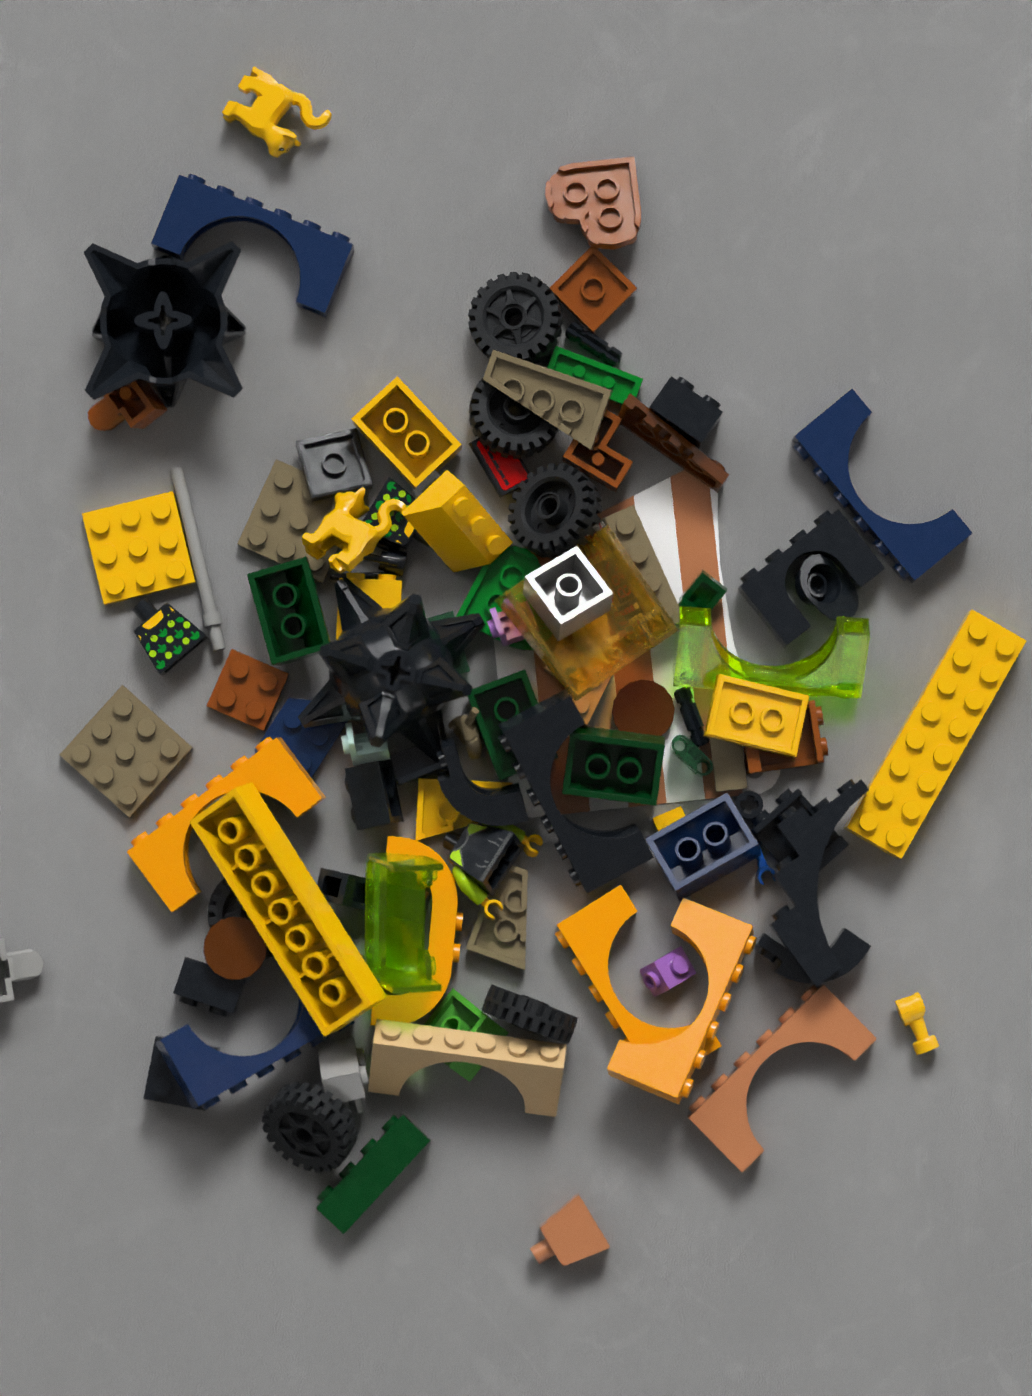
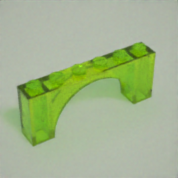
[673,606,870,699]

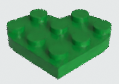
[456,546,553,651]

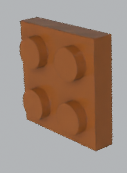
[550,247,637,334]
[206,649,290,731]

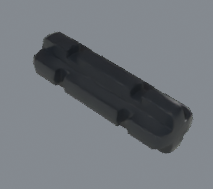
[565,322,622,367]
[674,686,709,747]

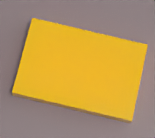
[704,674,809,758]

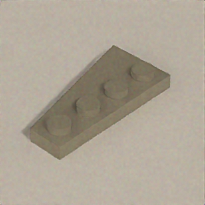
[483,350,613,450]

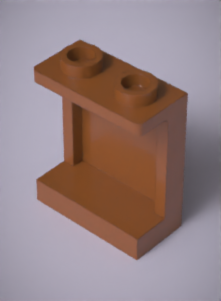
[743,700,828,775]

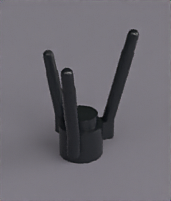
[330,540,407,580]

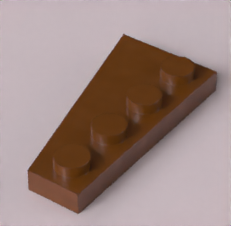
[618,393,729,493]

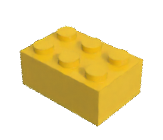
[351,376,462,492]

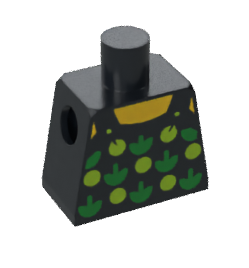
[363,477,429,550]
[132,598,208,676]

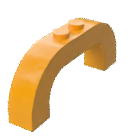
[370,836,463,1026]

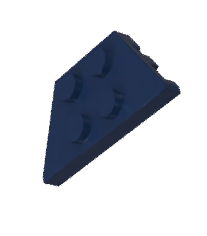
[254,698,348,778]

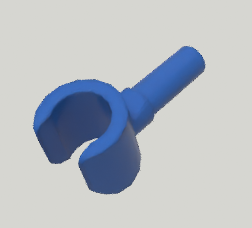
[756,841,776,885]

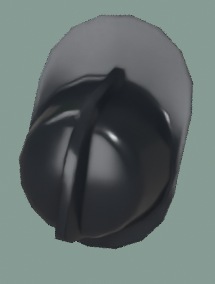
[794,554,859,622]

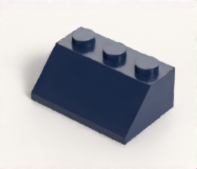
[645,793,761,902]

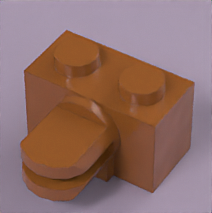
[88,379,167,431]

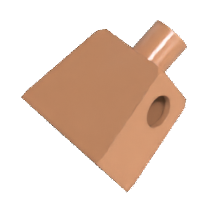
[530,1193,610,1266]

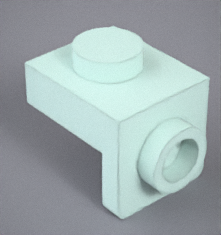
[341,722,390,766]

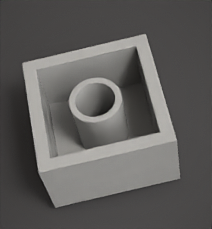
[523,546,613,641]

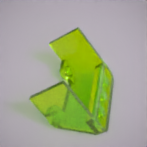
[365,852,443,994]

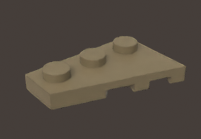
[466,865,528,970]

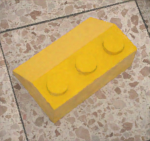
[401,470,513,573]

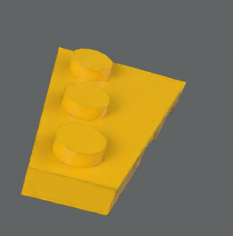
[415,778,513,841]

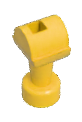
[894,992,939,1055]

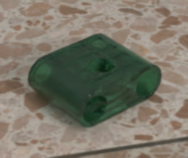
[670,735,713,777]

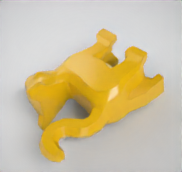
[222,67,331,158]
[302,487,407,574]

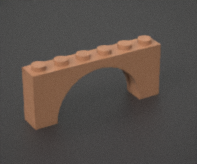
[687,984,877,1172]

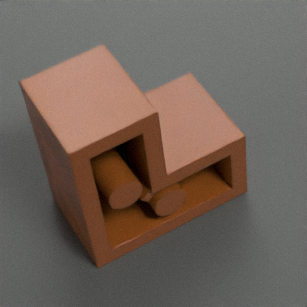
[562,409,633,493]

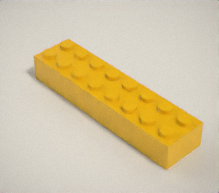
[844,609,1026,860]
[189,783,387,1037]

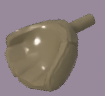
[448,707,482,759]

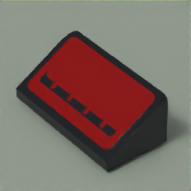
[469,438,529,497]

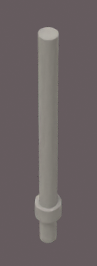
[170,467,226,651]

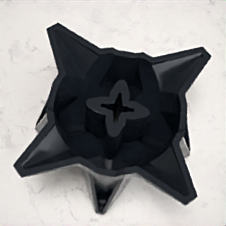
[83,241,246,407]
[298,577,485,763]

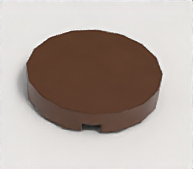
[612,680,675,736]
[203,917,267,980]

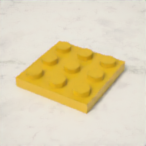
[82,491,196,605]

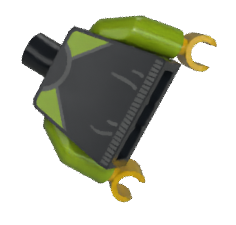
[443,822,543,920]

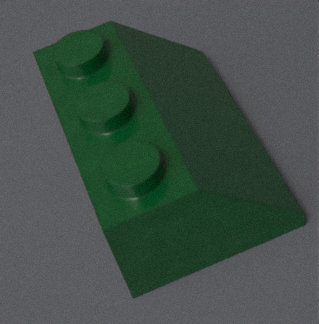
[247,557,331,666]

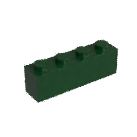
[316,1113,431,1234]

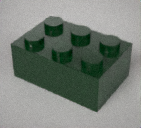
[467,669,559,781]
[562,726,665,806]

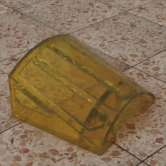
[494,525,679,701]

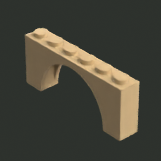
[368,1019,566,1117]

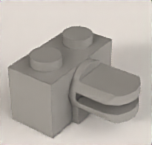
[0,937,43,1003]
[317,1037,369,1116]

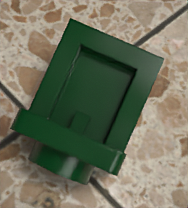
[678,570,727,624]

